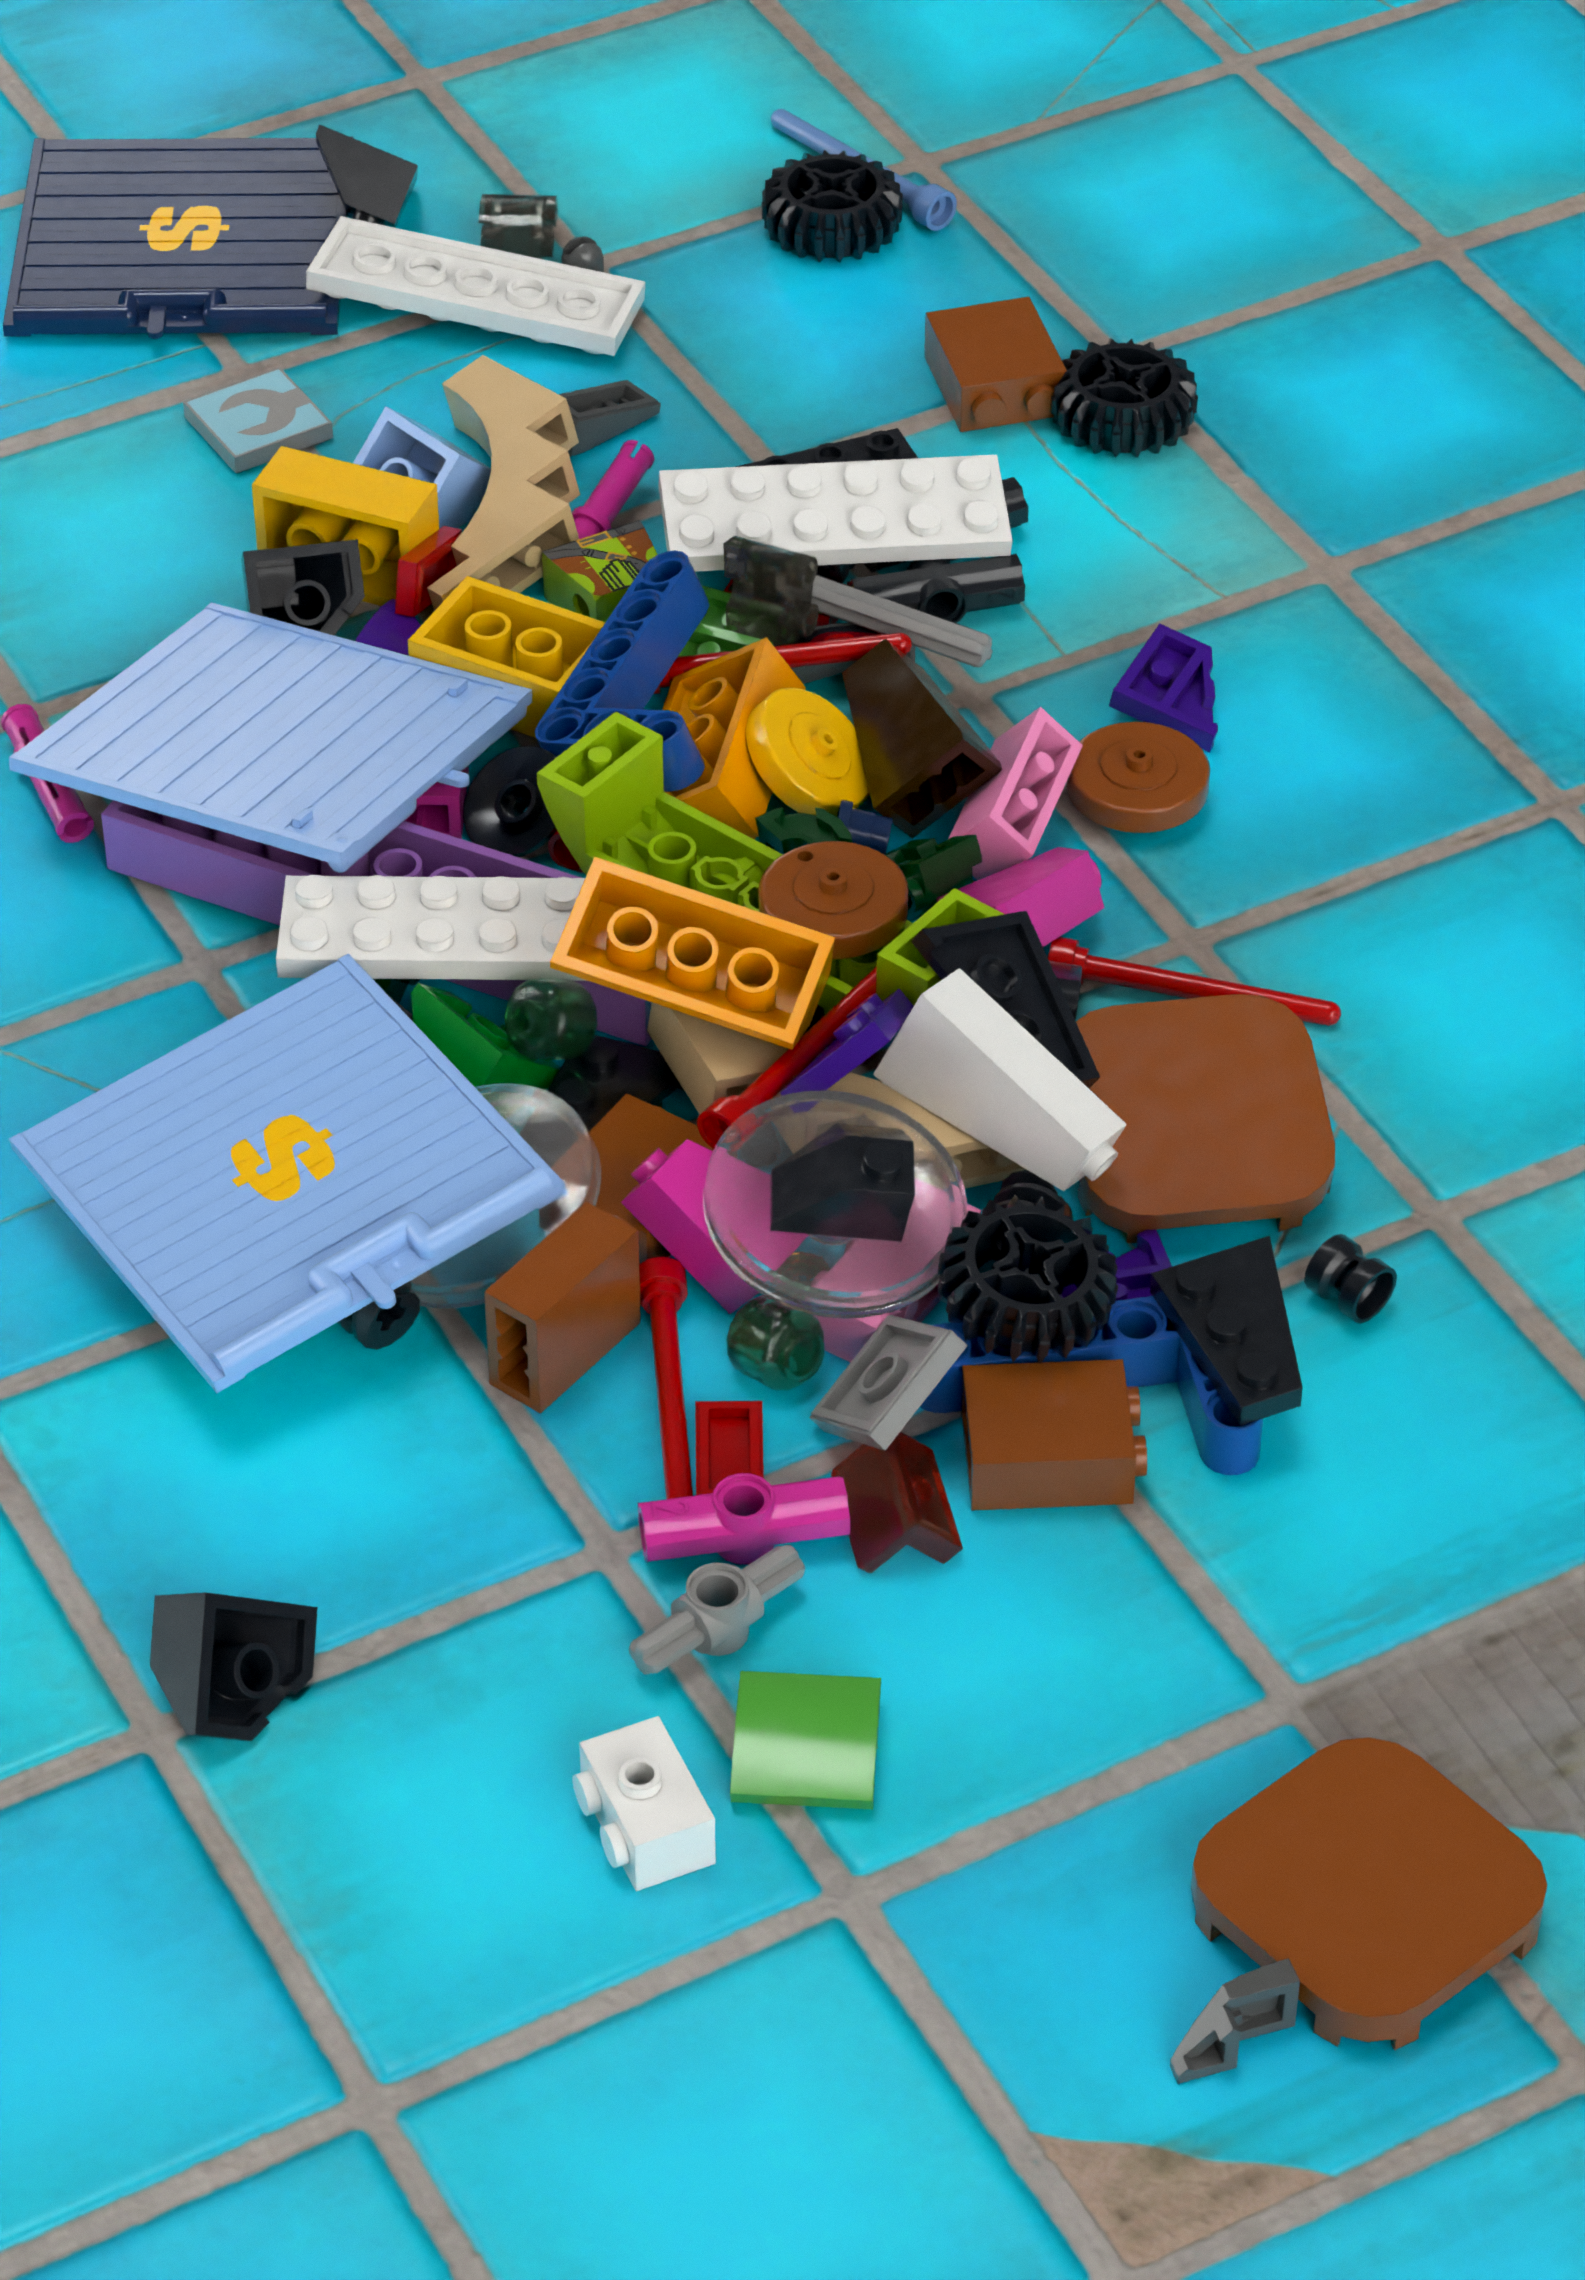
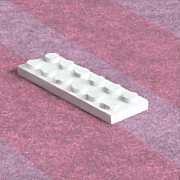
[306,216,646,356]
[658,454,1013,572]
[276,875,588,981]

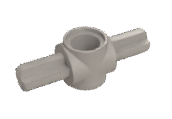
[629,1545,805,1674]

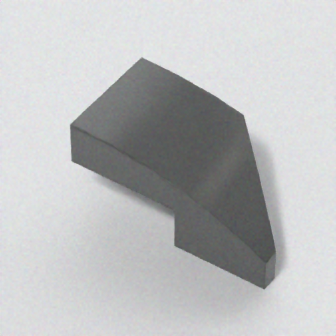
[1170,1958,1300,2084]

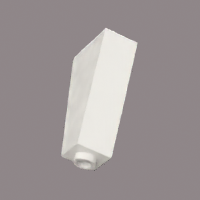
[873,968,1127,1191]

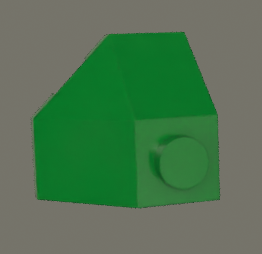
[411,983,561,1118]

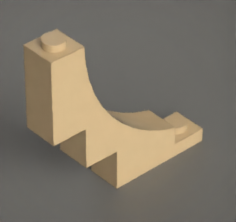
[427,355,580,611]
[647,1003,1029,1193]

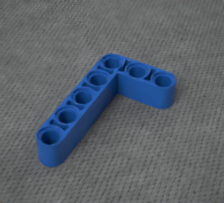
[535,550,709,792]
[920,1296,1263,1475]

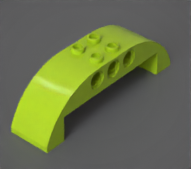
[537,712,1004,1014]

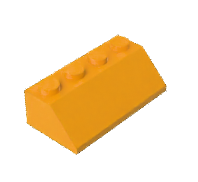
[662,637,806,839]
[550,856,835,1050]

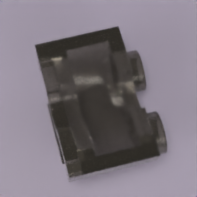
[478,194,558,260]
[723,536,819,646]

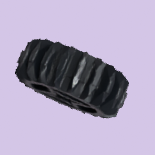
[761,150,903,263]
[1050,338,1198,458]
[937,1194,1118,1364]

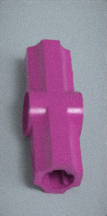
[638,1473,851,1564]

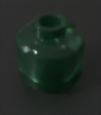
[504,978,598,1060]
[726,1295,824,1391]

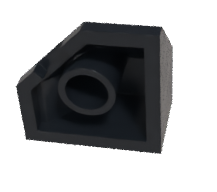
[316,124,418,228]
[241,539,365,635]
[770,1123,915,1242]
[150,1592,318,1741]

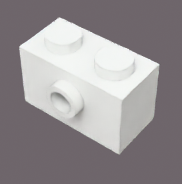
[572,1716,716,1892]

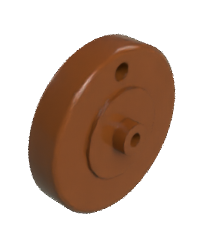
[1066,722,1210,833]
[758,841,908,959]

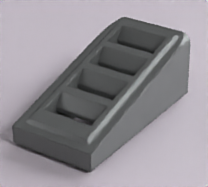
[559,380,661,457]

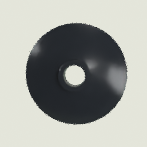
[463,746,557,857]

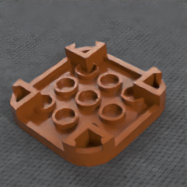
[1076,994,1335,1243]
[1191,1737,1547,2050]

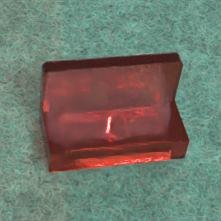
[831,1432,963,1573]

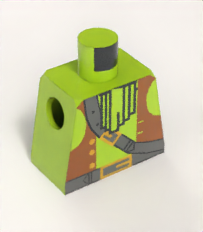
[542,520,658,622]

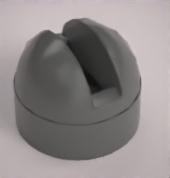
[561,236,604,272]

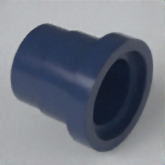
[837,799,893,854]

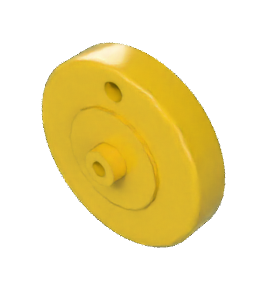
[746,687,870,817]

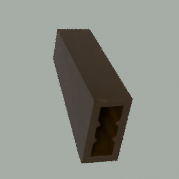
[842,639,1002,839]

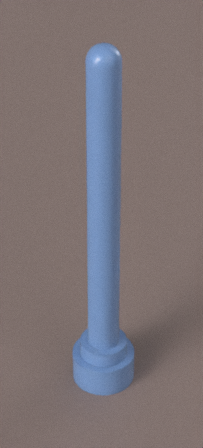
[771,109,957,231]

